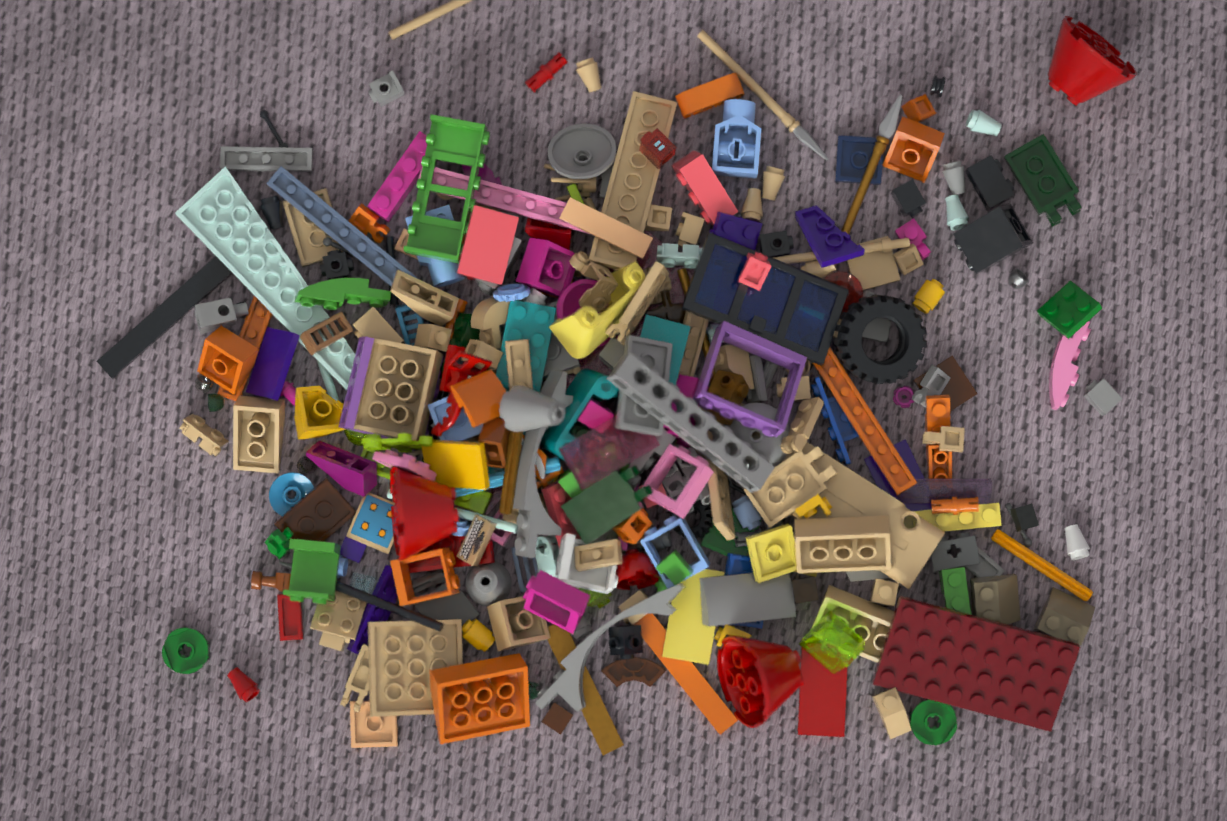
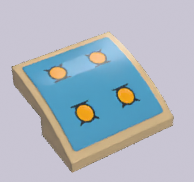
[346,492,395,554]

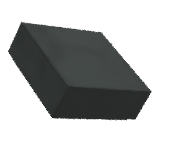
[1010,503,1039,532]

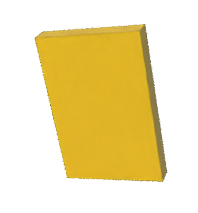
[422,440,490,490]

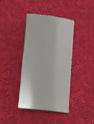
[700,572,796,626]

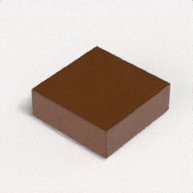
[541,702,573,735]

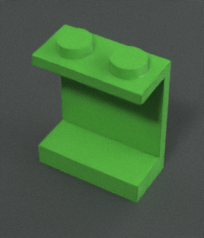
[283,539,341,604]

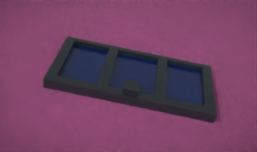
[681,232,849,365]

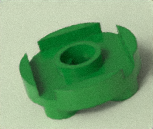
[162,628,210,674]
[910,699,957,745]

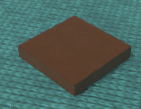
[913,355,978,411]

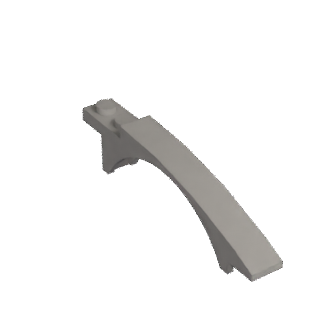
[513,371,573,558]
[535,583,686,712]

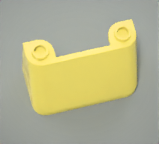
[549,261,645,359]

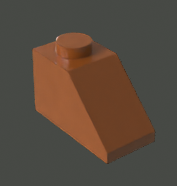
[478,417,510,469]

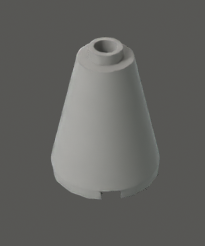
[499,385,565,432]
[465,561,512,606]

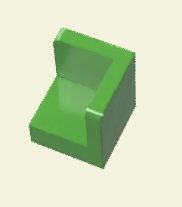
[656,549,693,585]

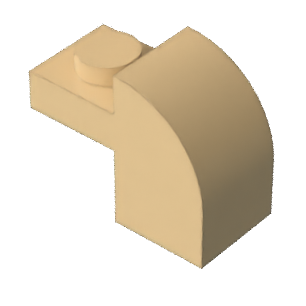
[471,297,510,349]

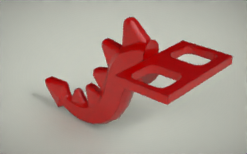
[431,351,492,437]

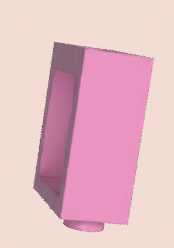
[642,444,714,519]

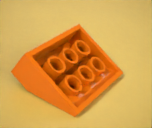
[429,653,530,744]

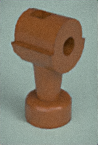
[251,571,291,592]

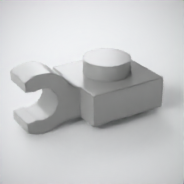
[912,365,951,408]

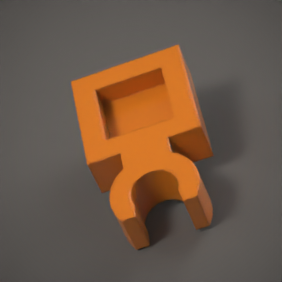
[348,203,390,243]

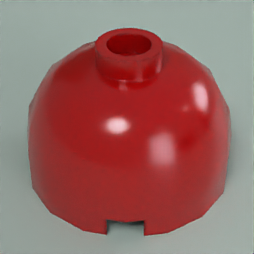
[616,549,660,590]

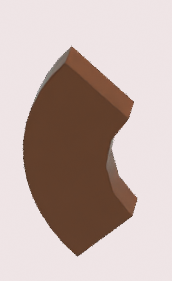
[601,657,666,687]

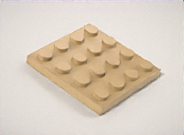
[368,619,463,717]

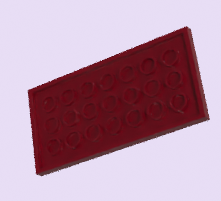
[872,596,1080,732]

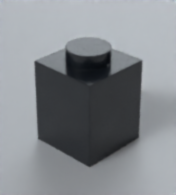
[891,179,926,218]

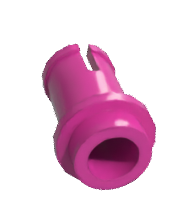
[280,381,296,406]

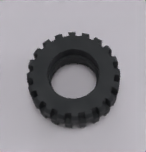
[834,295,927,384]

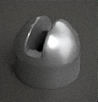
[1008,268,1029,289]

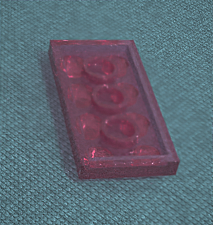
[559,416,660,490]

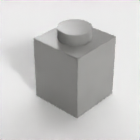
[1084,378,1123,416]

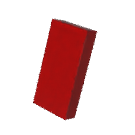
[277,594,304,641]

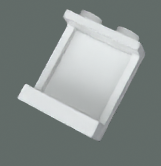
[554,533,618,594]

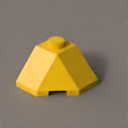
[294,386,346,440]

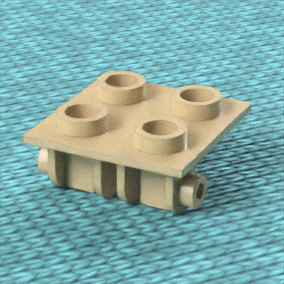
[310,590,367,640]

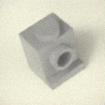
[368,70,405,107]

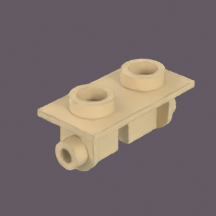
[180,414,229,456]

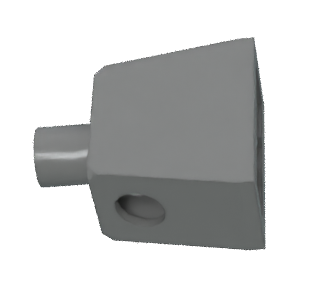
[194,298,249,334]

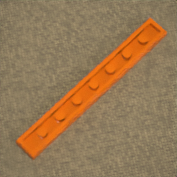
[800,328,917,496]

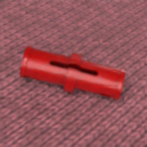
[525,52,568,93]

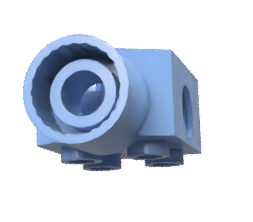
[712,99,761,179]
[405,205,465,288]

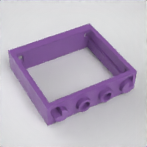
[693,321,807,437]

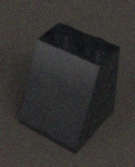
[953,204,1033,274]

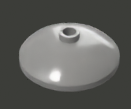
[548,124,617,179]
[723,403,790,469]

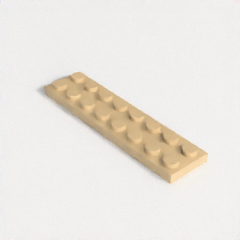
[589,91,677,270]

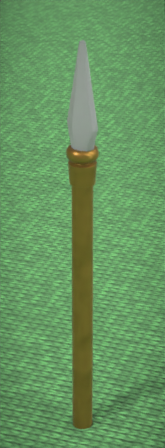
[836,95,902,266]

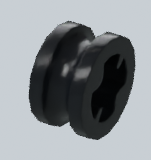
[930,75,946,97]

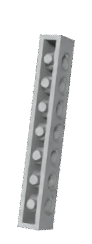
[606,353,775,493]

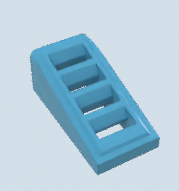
[395,304,424,346]

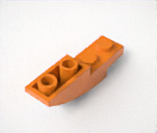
[925,395,952,489]

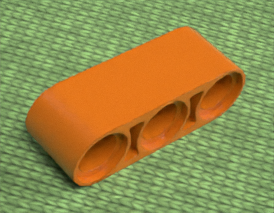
[675,73,745,118]

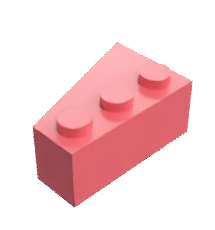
[671,151,738,226]

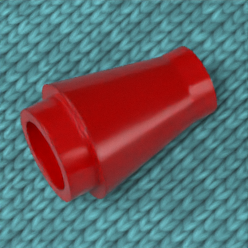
[227,667,260,702]

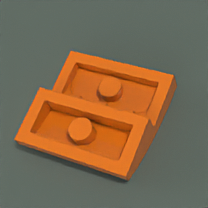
[450,369,506,428]

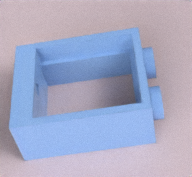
[640,515,710,589]

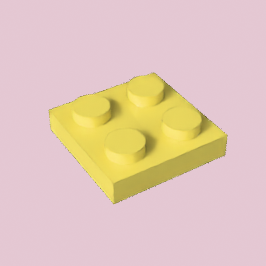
[746,524,797,583]

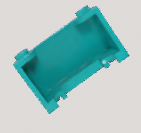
[540,368,620,466]

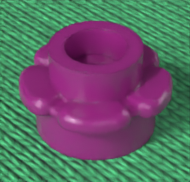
[893,386,914,408]

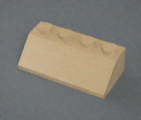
[794,515,891,573]
[809,585,895,663]

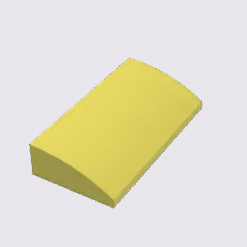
[662,569,725,665]

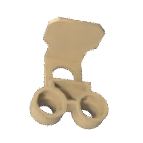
[569,251,618,312]

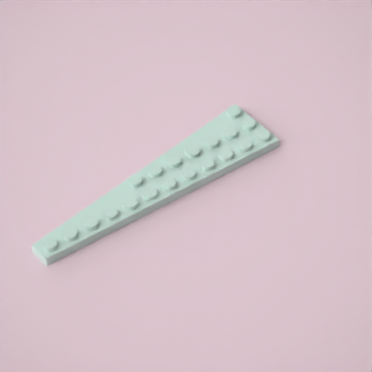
[175,166,355,391]

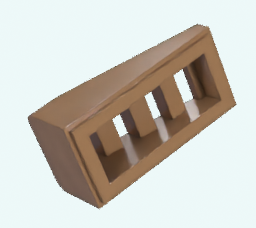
[300,311,354,356]

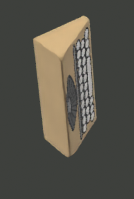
[457,514,497,566]

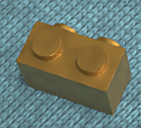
[699,370,749,426]

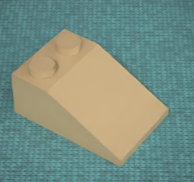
[233,396,285,474]

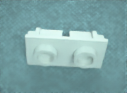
[657,243,703,269]

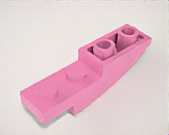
[1049,321,1091,410]

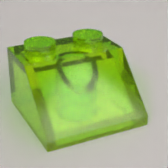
[799,610,865,674]

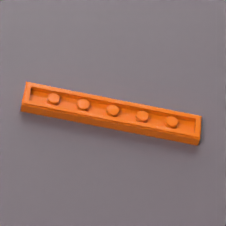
[217,296,273,401]
[634,613,738,735]

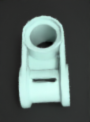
[535,535,559,576]

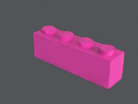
[368,131,427,223]

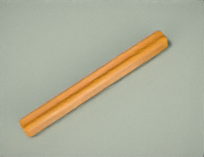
[991,529,1093,601]

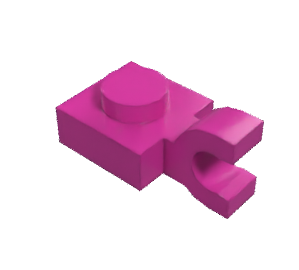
[895,218,931,260]

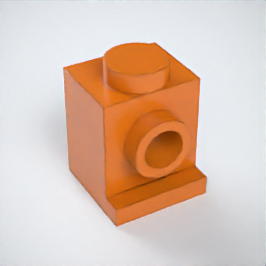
[612,508,653,544]

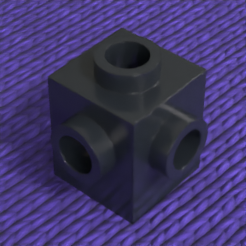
[320,250,354,280]
[608,625,643,659]

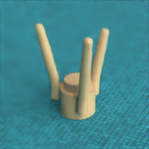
[544,164,596,201]

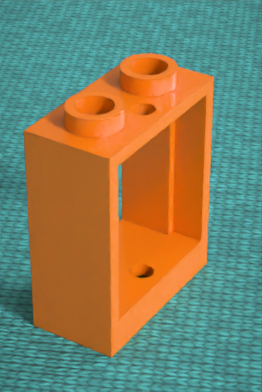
[390,548,460,606]

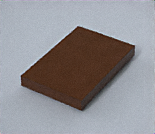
[274,478,356,542]

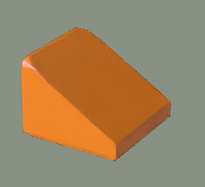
[902,94,937,123]

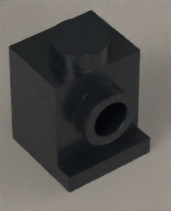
[759,230,794,257]

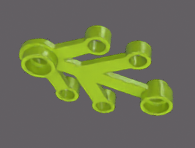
[361,433,433,453]

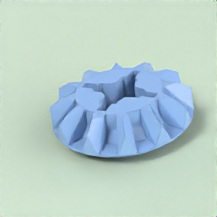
[493,283,530,302]

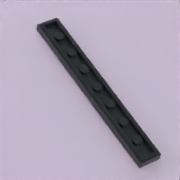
[97,256,232,379]

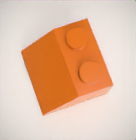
[882,116,945,183]
[197,325,259,395]

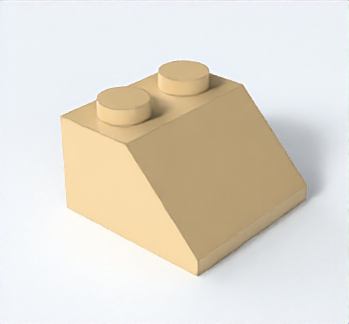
[487,596,550,652]

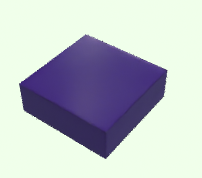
[340,534,367,564]

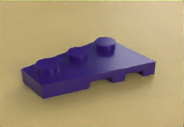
[795,205,865,268]

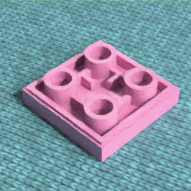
[372,449,437,481]

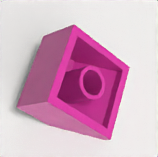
[516,238,575,297]

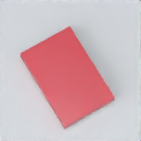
[456,205,519,285]

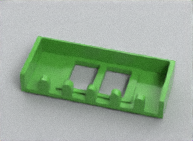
[403,114,490,263]

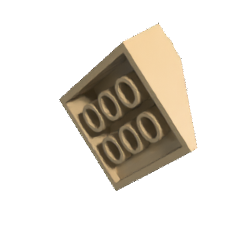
[354,337,443,441]

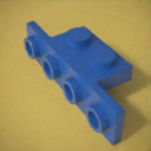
[811,376,859,466]

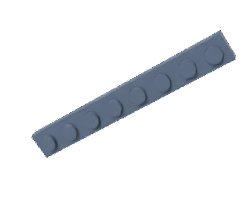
[266,166,418,287]

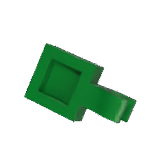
[264,527,294,560]

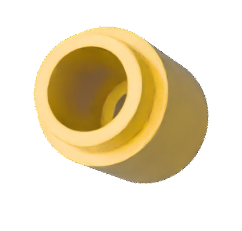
[912,279,945,314]
[462,618,495,652]

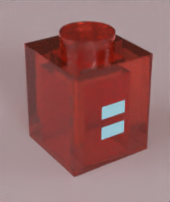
[639,128,677,170]

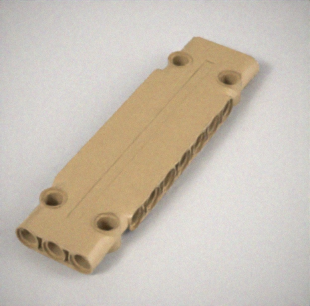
[694,403,945,589]

